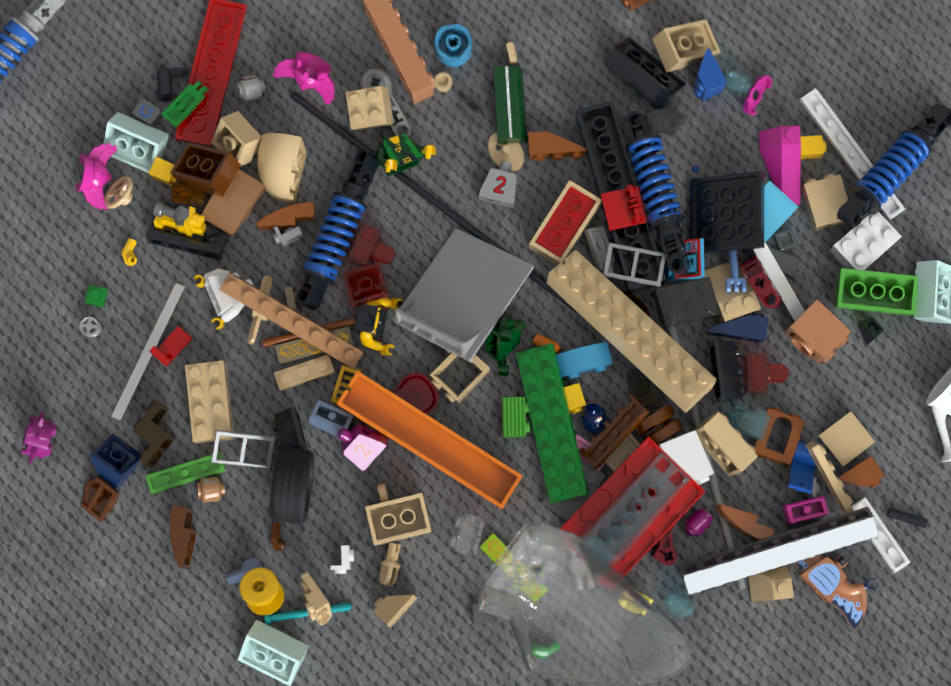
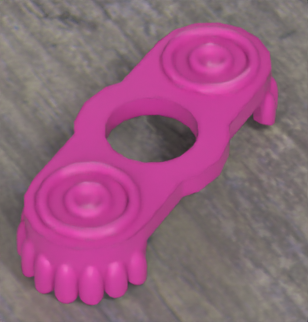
[743,75,772,116]

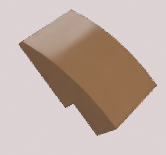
[201,170,265,237]

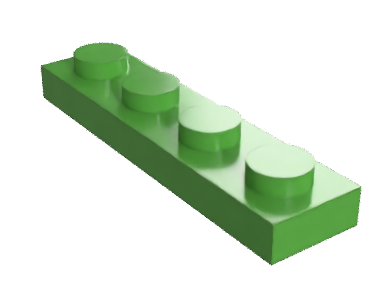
[145,452,226,494]

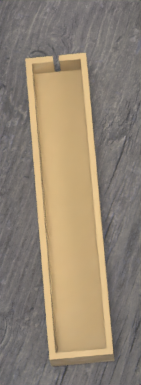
[547,250,716,413]

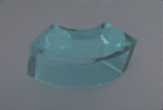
[727,405,771,441]

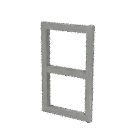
[603,242,666,287]
[211,430,275,469]

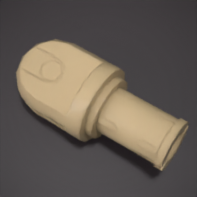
[379,543,401,586]

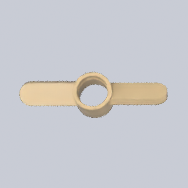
[247,276,272,344]

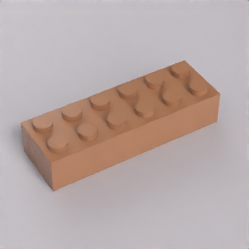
[362,0,435,105]

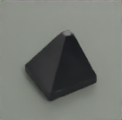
[860,316,884,345]

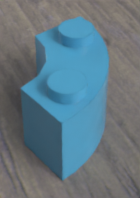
[557,342,613,380]

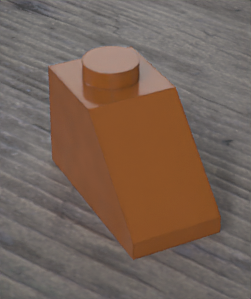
[839,456,885,488]

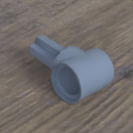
[226,556,263,585]

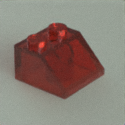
[343,262,388,307]

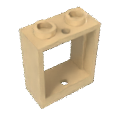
[430,353,490,404]

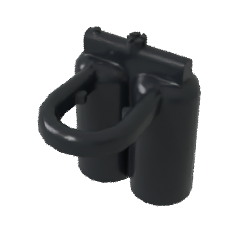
[156,63,189,102]

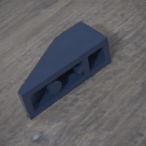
[706,313,769,343]

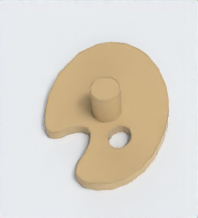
[488,132,524,172]

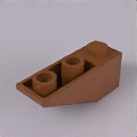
[527,131,586,162]

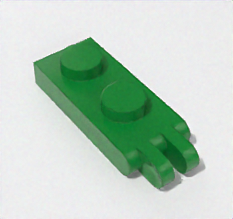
[161,81,208,128]

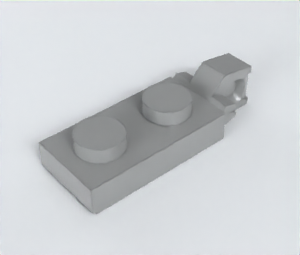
[584,226,615,279]

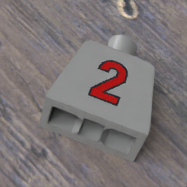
[479,161,517,208]

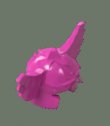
[272,52,336,105]
[75,143,117,210]

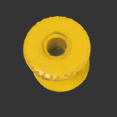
[239,568,284,615]

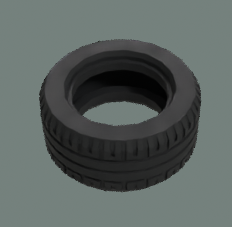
[269,447,314,524]

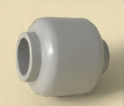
[236,75,265,101]

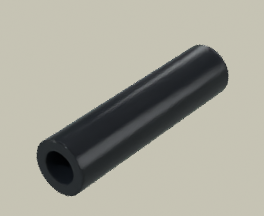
[887,507,928,528]

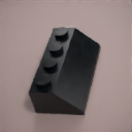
[603,36,686,111]

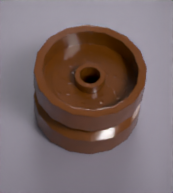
[635,404,684,445]

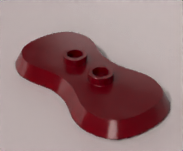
[357,372,439,441]

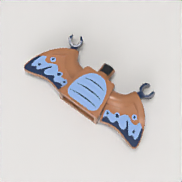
[794,554,878,629]

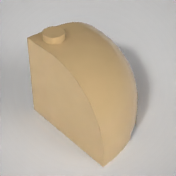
[255,133,307,205]

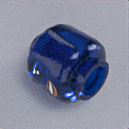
[581,403,608,433]

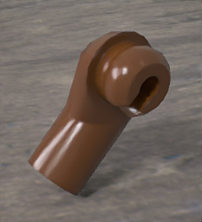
[269,522,286,551]

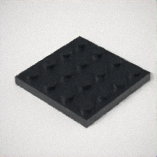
[690,171,764,253]

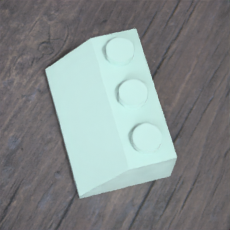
[103,112,169,173]
[914,260,951,324]
[238,620,309,686]

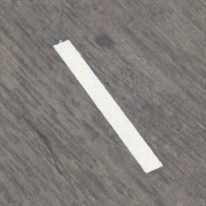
[753,243,805,321]
[111,283,185,420]

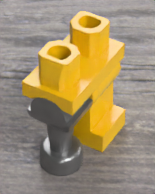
[153,201,206,238]

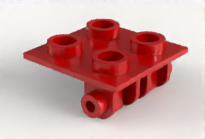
[601,185,647,231]

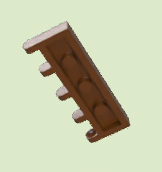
[579,393,649,469]

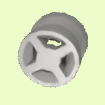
[79,317,102,338]

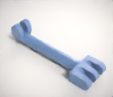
[725,251,746,292]

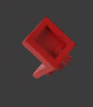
[149,326,192,367]

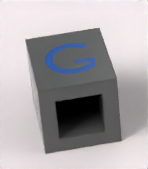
[132,98,163,128]

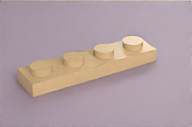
[805,441,854,513]

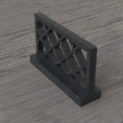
[146,198,228,260]

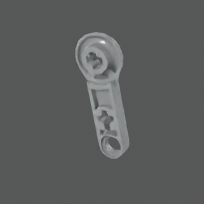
[360,68,411,138]

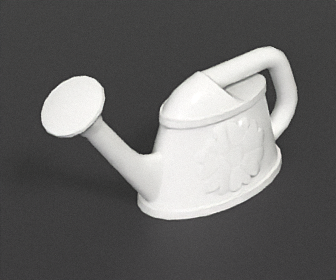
[926,367,951,462]

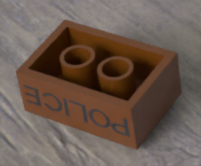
[170,142,241,197]

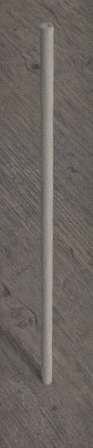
[663,308,746,590]

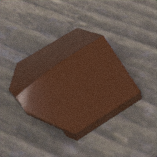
[81,476,119,522]

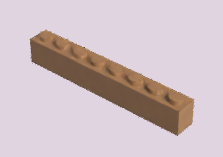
[219,272,364,369]

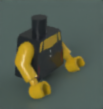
[355,296,403,356]

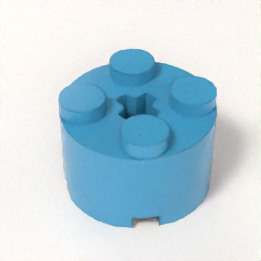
[434,24,472,67]

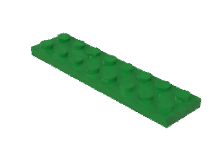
[516,343,589,504]

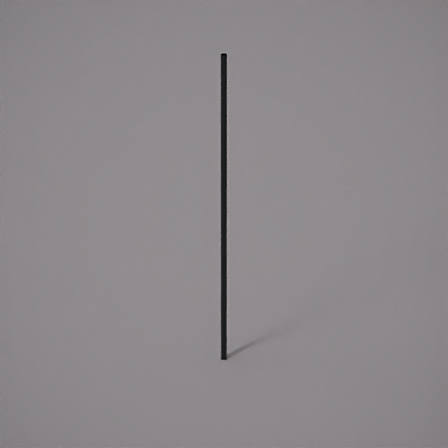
[290,92,588,322]

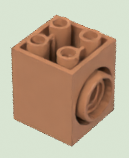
[784,300,851,364]

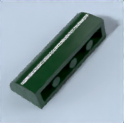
[493,66,528,144]

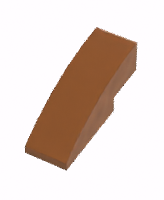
[257,202,316,230]
[715,504,774,541]

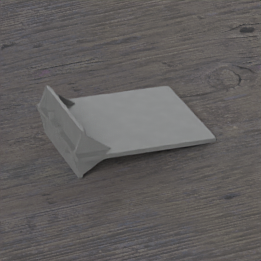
[393,228,534,363]

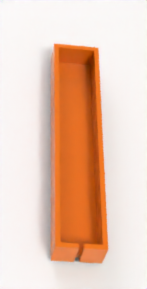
[337,371,523,509]

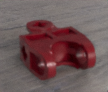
[739,254,782,309]

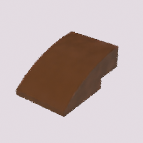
[170,505,197,569]

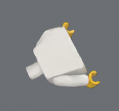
[194,269,253,329]

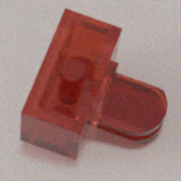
[348,223,395,269]
[744,353,789,395]

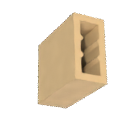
[801,174,848,231]

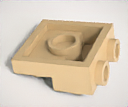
[300,572,332,625]

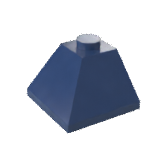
[90,434,141,490]

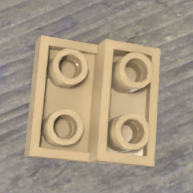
[819,411,875,466]

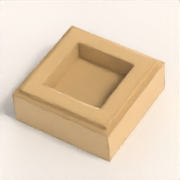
[506,42,517,66]

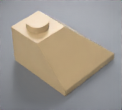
[748,564,794,602]
[373,595,418,627]

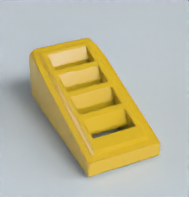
[331,364,362,403]

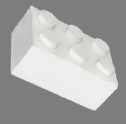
[830,212,902,270]

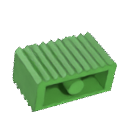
[502,397,530,438]

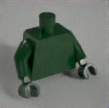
[485,315,526,376]

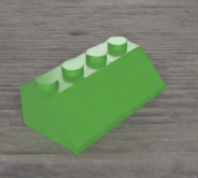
[833,268,918,316]

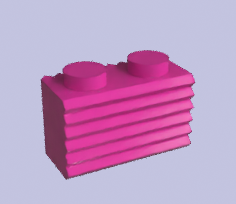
[782,496,829,525]

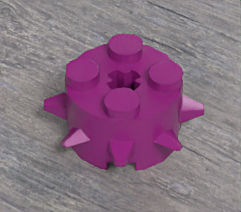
[20,411,57,463]

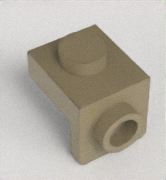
[284,286,298,312]

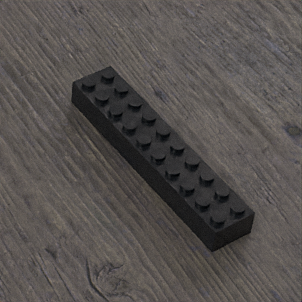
[575,101,666,294]

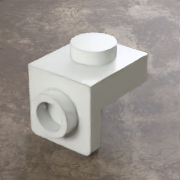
[330,545,354,574]

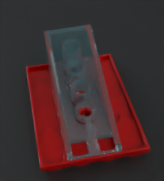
[559,437,706,584]

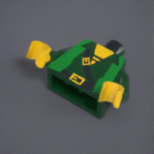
[376,129,436,177]

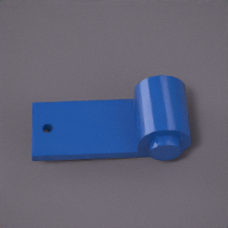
[788,440,816,494]

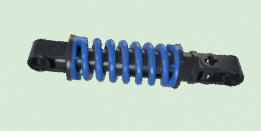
[837,104,951,227]
[626,111,690,275]
[296,148,379,310]

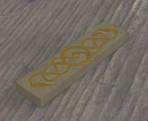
[275,326,354,365]

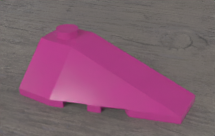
[758,126,801,205]

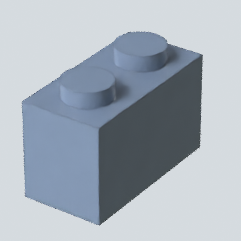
[309,400,354,436]

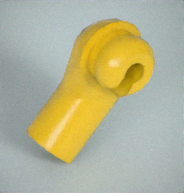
[121,238,137,266]

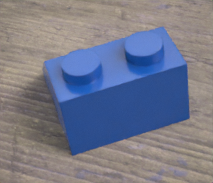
[693,49,727,102]

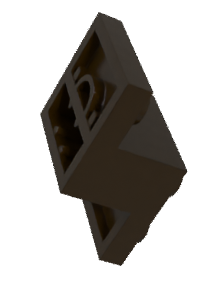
[133,400,175,468]

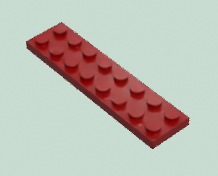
[175,0,247,148]

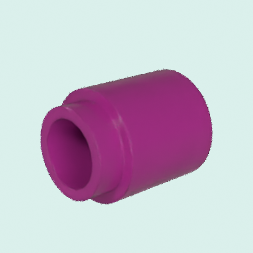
[684,508,713,537]

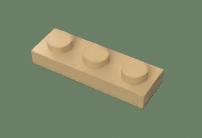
[274,354,335,391]

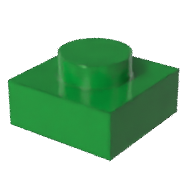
[85,285,109,308]

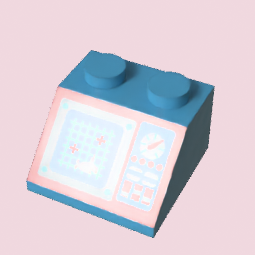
[665,238,705,283]

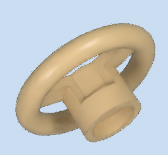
[104,176,133,209]

